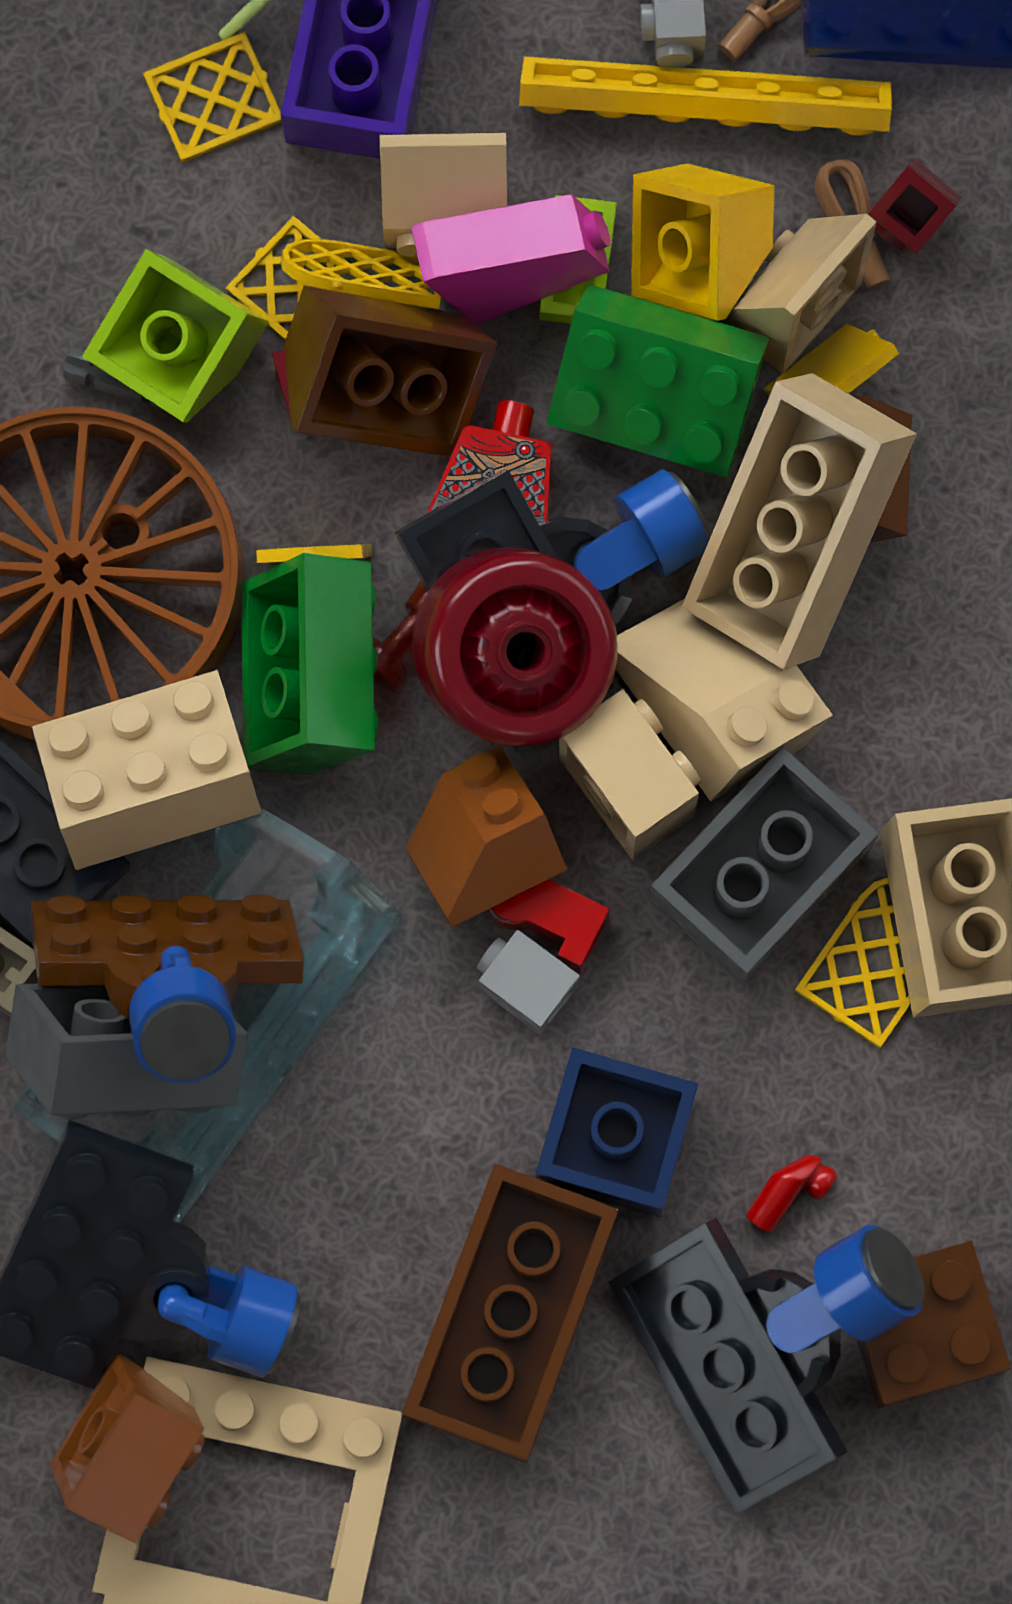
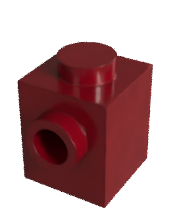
[868,158,961,254]

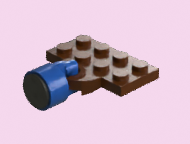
[31,894,304,1083]

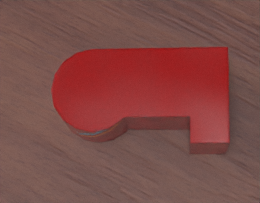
[489,879,609,974]

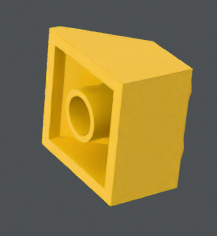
[631,163,775,321]

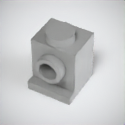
[639,0,706,67]

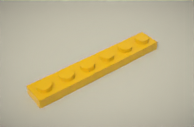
[519,57,892,136]

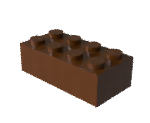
[401,1164,619,1464]

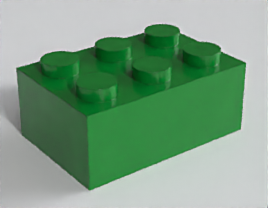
[546,284,770,478]
[241,553,379,774]

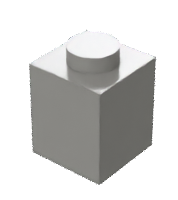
[476,929,580,1036]

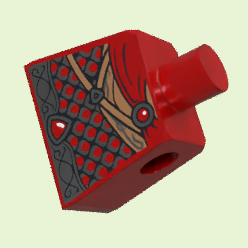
[428,400,551,523]

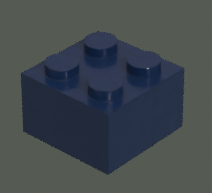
[536,1047,699,1218]

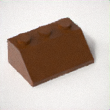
[284,286,498,457]

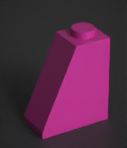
[411,194,611,325]

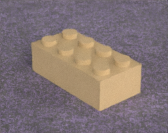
[682,373,917,670]

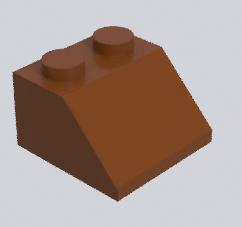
[406,745,567,927]
[50,1352,205,1544]

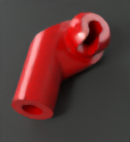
[745,1155,837,1233]

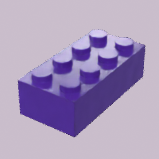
[281,0,438,159]

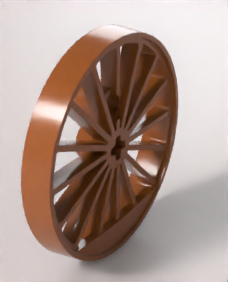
[0,407,245,740]

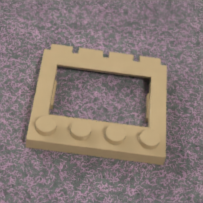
[92,1357,403,1604]

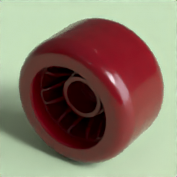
[412,547,618,747]

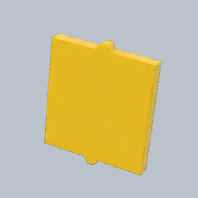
[763,324,899,396]

